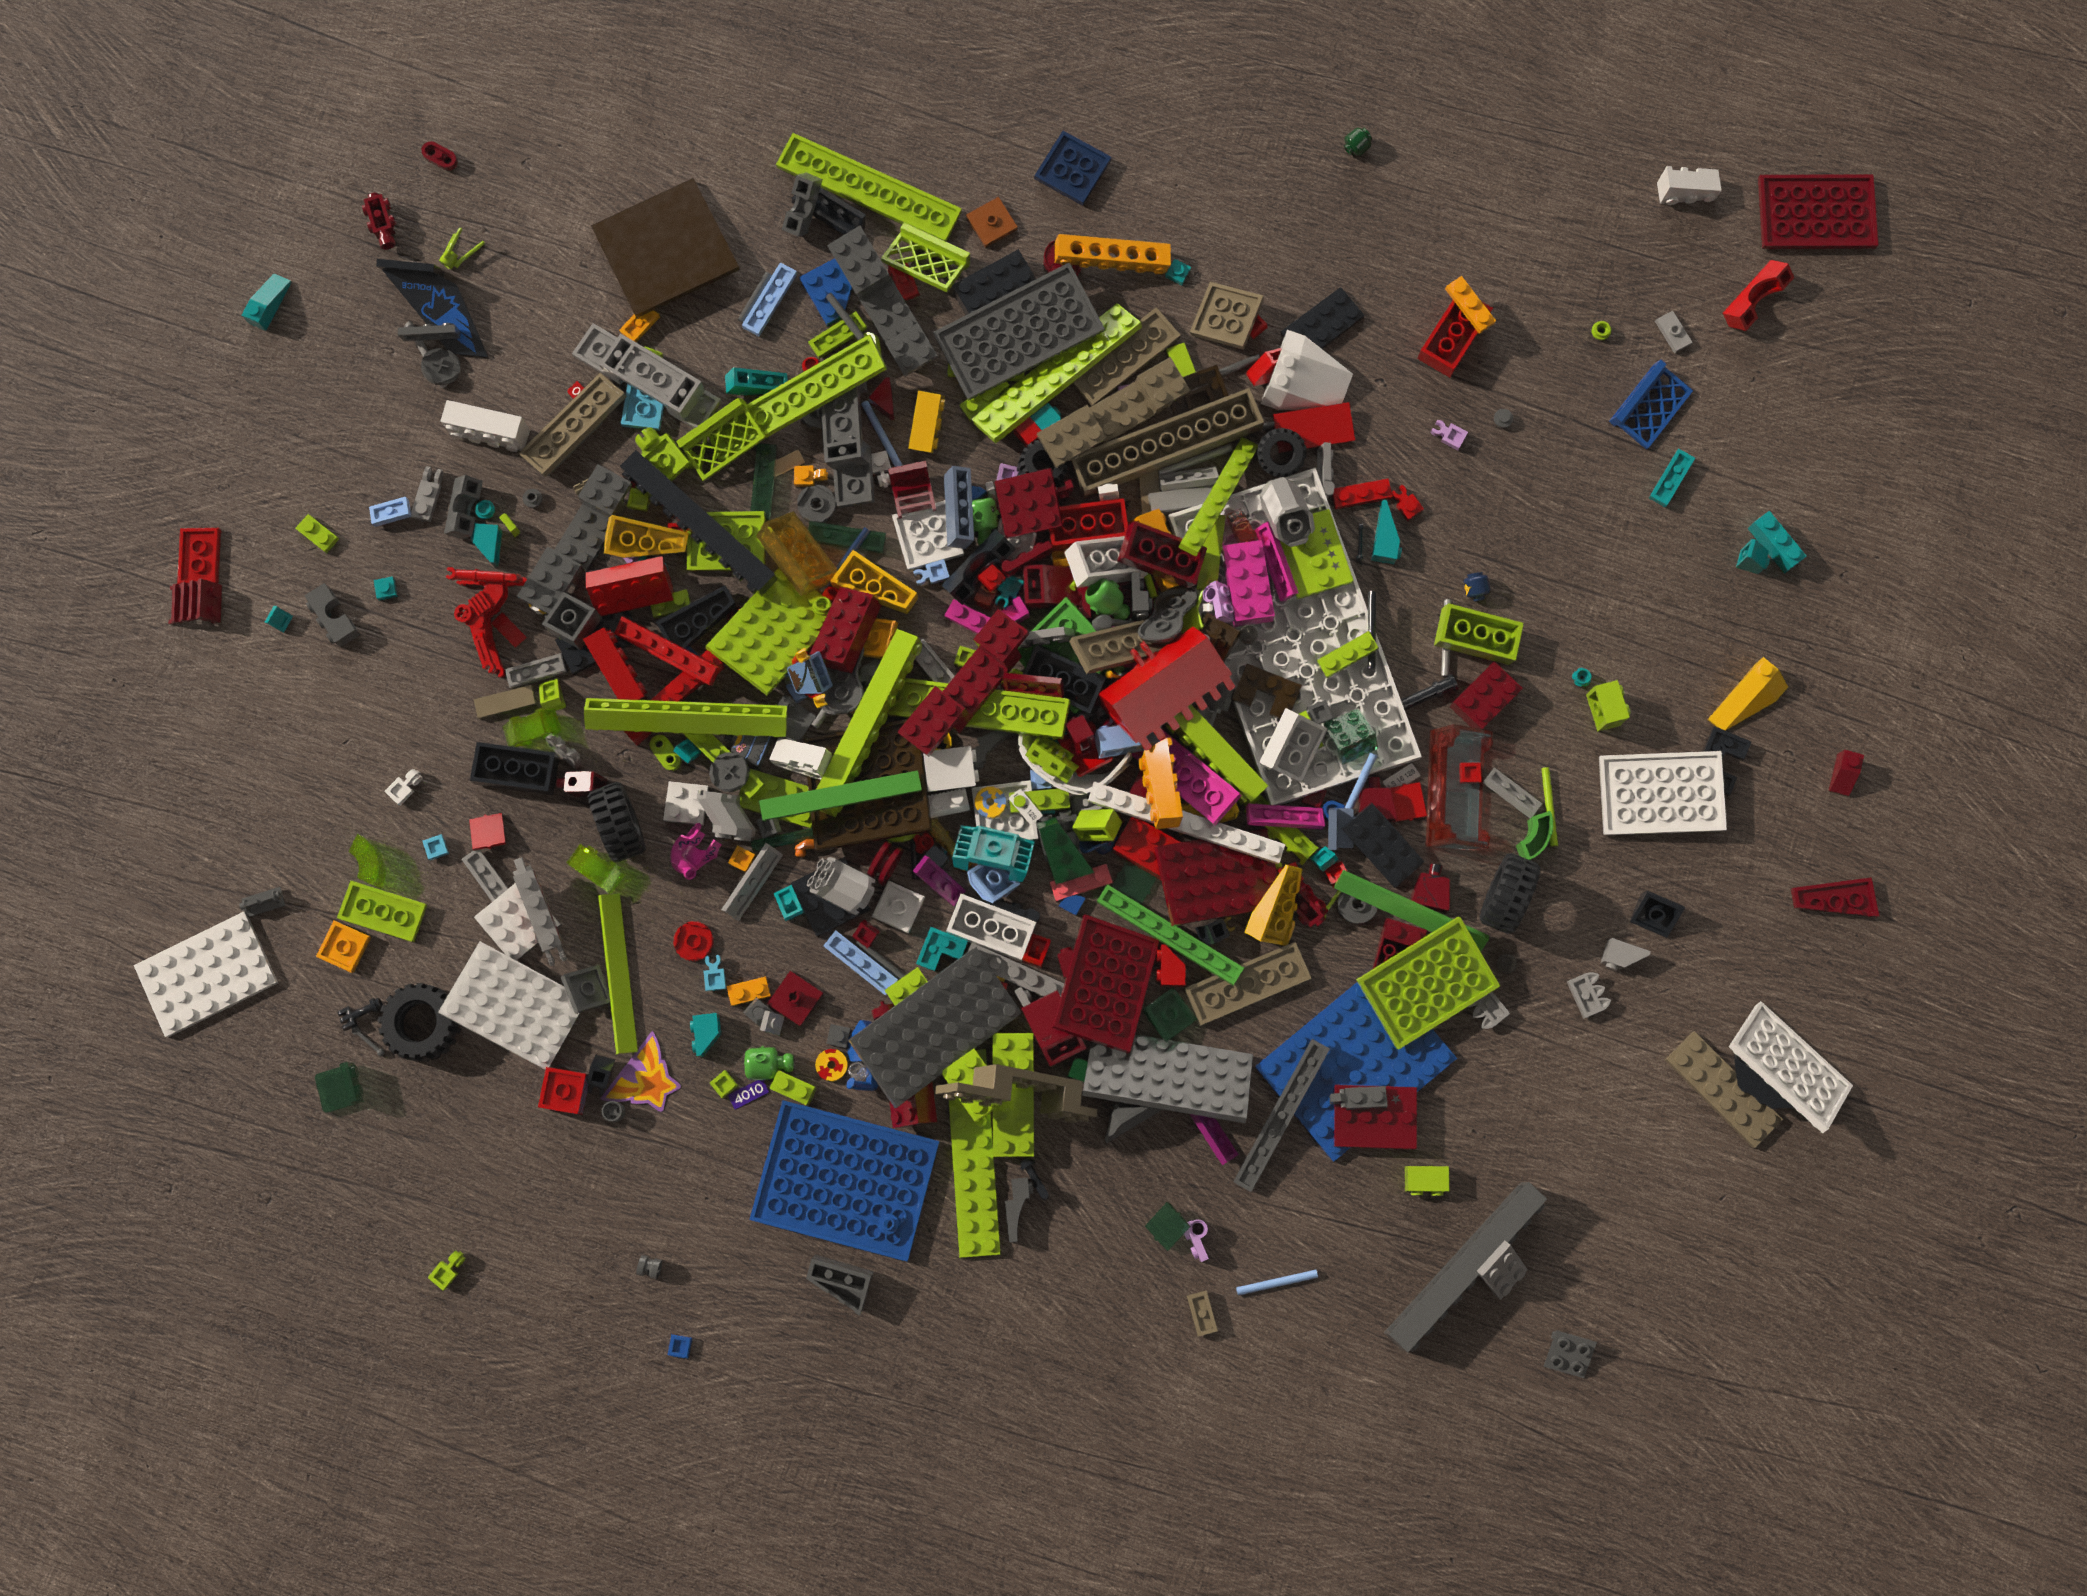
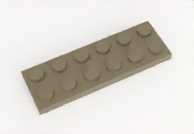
[1072,307,1181,406]
[519,373,627,478]
[1069,619,1181,674]
[1185,942,1312,1026]
[1665,1031,1783,1148]

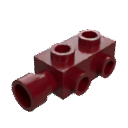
[362,192,397,250]
[1295,881,1329,927]

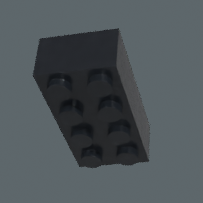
[952,249,1036,315]
[1023,645,1112,714]
[470,742,560,795]

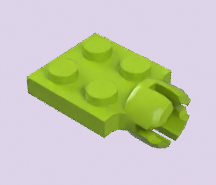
[635,427,691,481]

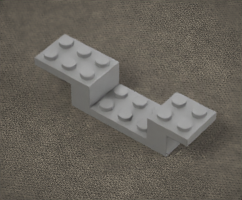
[572,323,722,429]

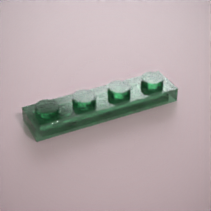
[750,443,777,521]
[806,521,886,553]

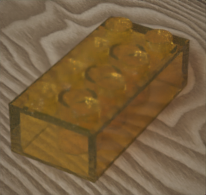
[756,511,838,596]

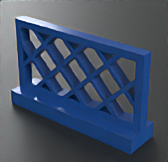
[1609,360,1693,449]

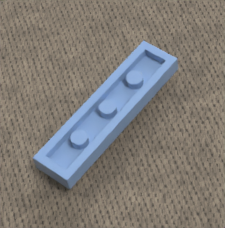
[742,262,797,337]
[823,931,898,996]

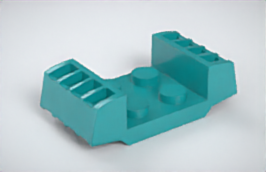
[952,825,1035,882]

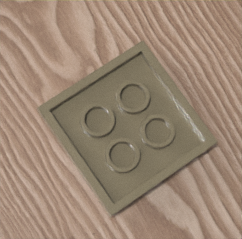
[1190,282,1264,350]

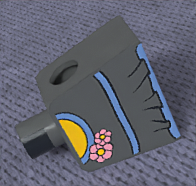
[724,734,774,770]

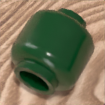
[1344,127,1373,156]

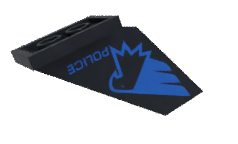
[376,259,489,358]

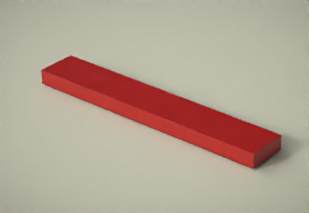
[614,616,720,686]

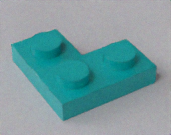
[916,927,968,972]

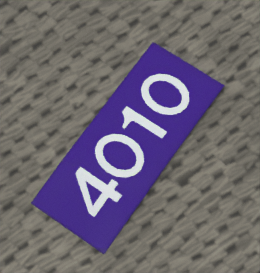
[728,1080,769,1110]

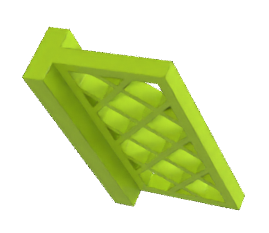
[881,223,970,292]
[676,398,766,481]

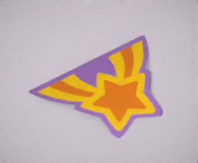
[601,1031,681,1112]

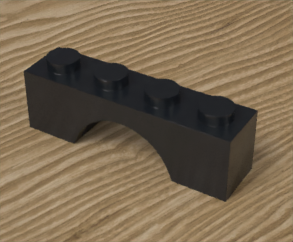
[942,529,1016,605]

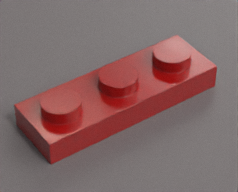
[1332,478,1393,509]

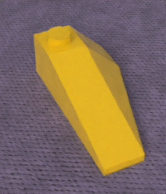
[604,515,689,558]
[1707,657,1788,731]
[1245,865,1302,946]

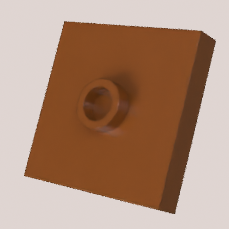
[966,197,1018,248]

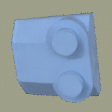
[967,864,1020,903]

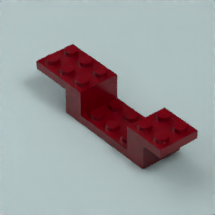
[898,609,1030,757]

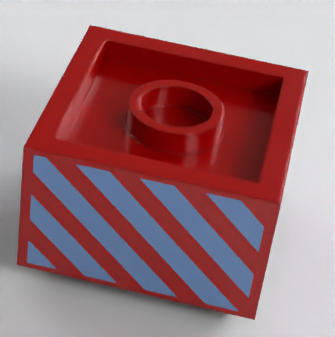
[538,1067,589,1115]

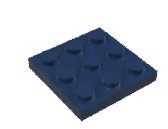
[1034,131,1111,206]

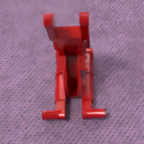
[446,567,527,678]

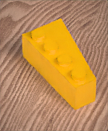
[830,550,918,614]

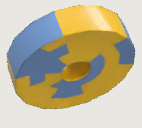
[975,786,1006,819]

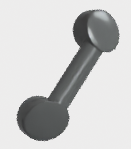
[1092,614,1135,631]

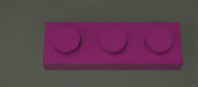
[913,856,966,906]
[1190,1114,1238,1165]

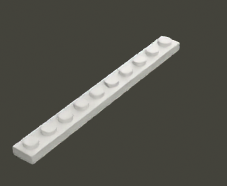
[1088,782,1285,865]

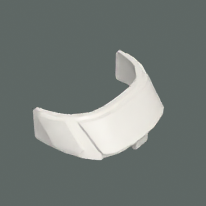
[1018,734,1132,795]

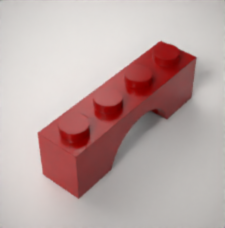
[1723,260,1795,331]

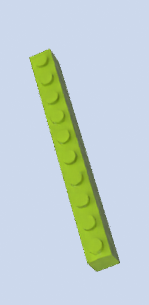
[816,629,922,817]
[584,698,787,737]

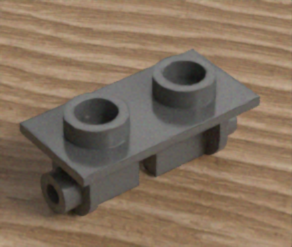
[239,887,285,917]

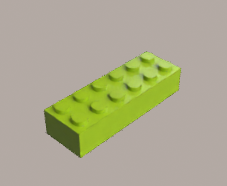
[1165,705,1268,807]
[993,1033,1034,1157]

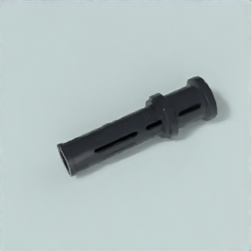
[1401,674,1458,711]

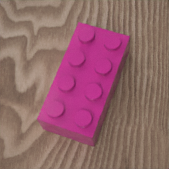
[1221,540,1275,627]

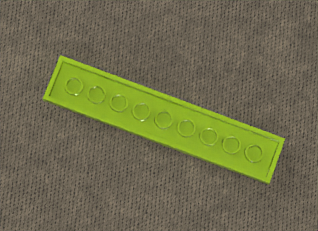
[776,133,962,242]
[971,303,1142,443]
[709,334,887,462]
[887,678,1070,739]
[949,1049,1001,1258]

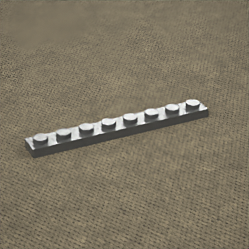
[1233,1039,1330,1192]

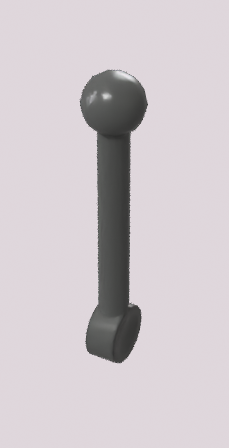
[352,1027,385,1057]

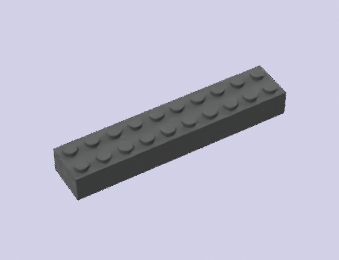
[1384,1182,1547,1352]

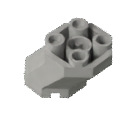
[1260,477,1315,547]
[697,790,756,841]
[807,857,875,915]

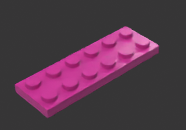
[1131,730,1242,826]

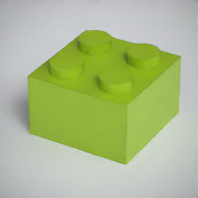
[1586,680,1630,732]

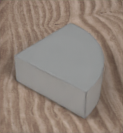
[985,481,998,506]

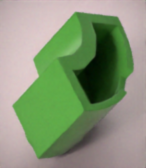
[1516,811,1553,860]

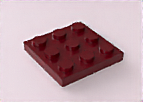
[995,468,1063,539]

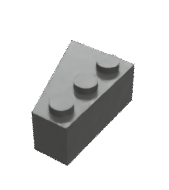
[806,1254,874,1316]

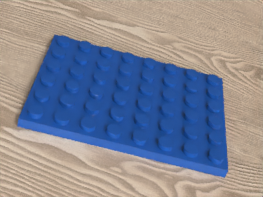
[1255,982,1457,1162]
[749,1100,940,1262]

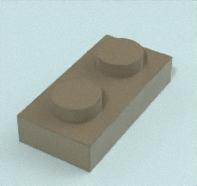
[1187,1290,1218,1337]

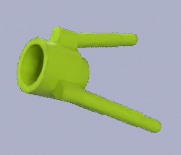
[438,228,485,270]

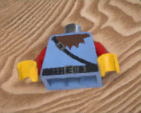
[784,648,833,708]

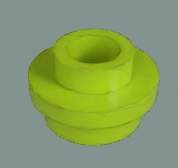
[1591,321,1611,340]
[812,596,832,616]

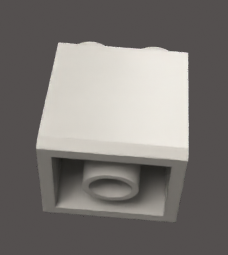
[923,746,979,792]

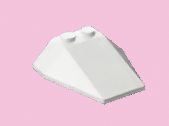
[1261,330,1353,410]

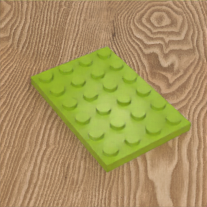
[706,565,827,696]
[1356,917,1500,1050]

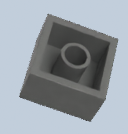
[542,592,602,650]

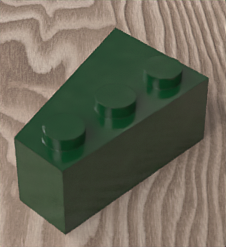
[1037,818,1094,885]

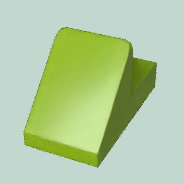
[539,678,566,713]

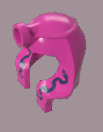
[670,823,722,880]

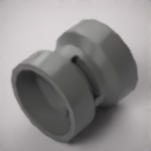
[602,1101,625,1122]
[636,1255,662,1280]

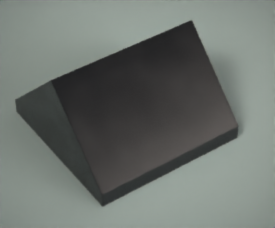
[1630,890,1685,938]

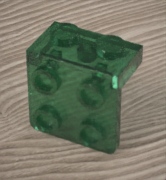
[1324,709,1378,765]
[315,1062,364,1113]

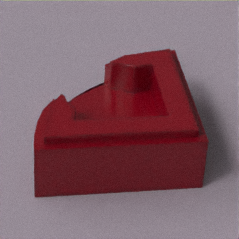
[1301,789,1327,808]

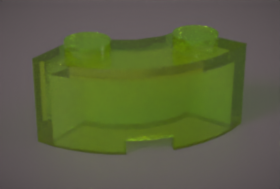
[502,708,561,747]
[348,834,386,889]
[566,844,625,895]

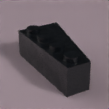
[656,585,737,649]

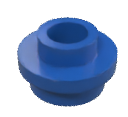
[878,1214,899,1234]

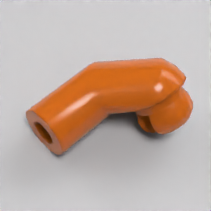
[794,839,814,857]

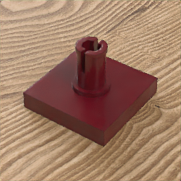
[767,971,824,1027]

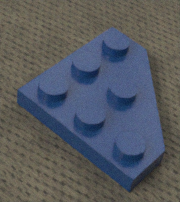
[799,258,853,327]

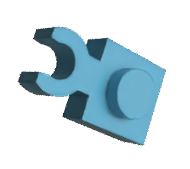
[704,955,726,991]

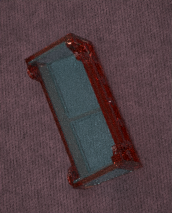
[1426,724,1493,851]

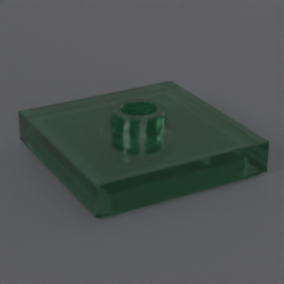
[1142,987,1197,1042]

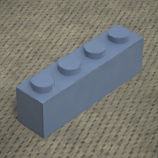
[944,466,974,549]

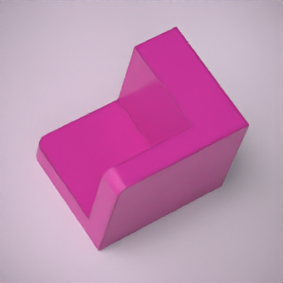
[1001,596,1029,624]

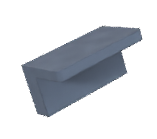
[1328,808,1354,850]

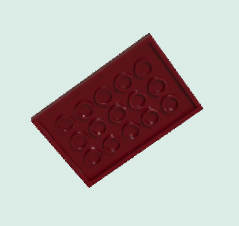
[1758,174,1878,249]
[1154,828,1278,926]
[1052,914,1159,1054]

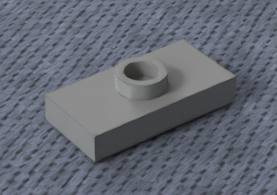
[1655,311,1693,353]

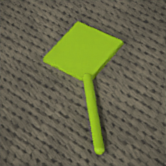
[1181,573,1212,634]

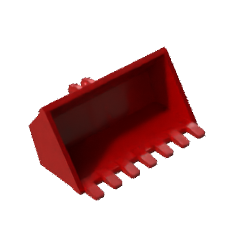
[1099,627,1235,751]

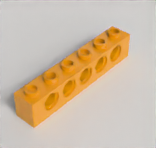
[1055,234,1171,274]

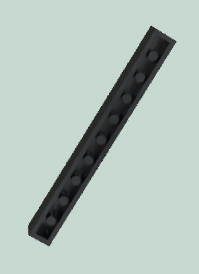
[620,450,778,597]

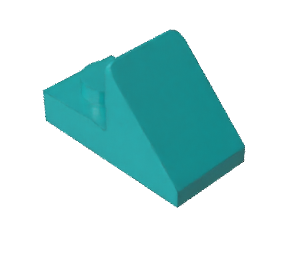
[773,885,805,921]

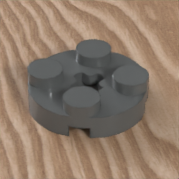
[797,485,836,525]
[1337,892,1377,924]

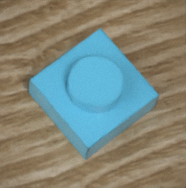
[423,834,449,860]

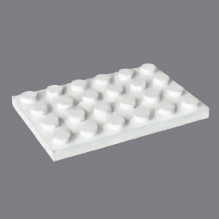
[1599,751,1727,835]
[134,912,278,1038]
[438,941,579,1070]
[1729,1001,1853,1133]

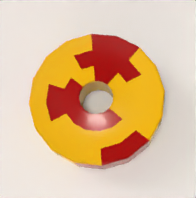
[815,1049,848,1081]

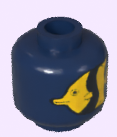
[1463,572,1491,601]

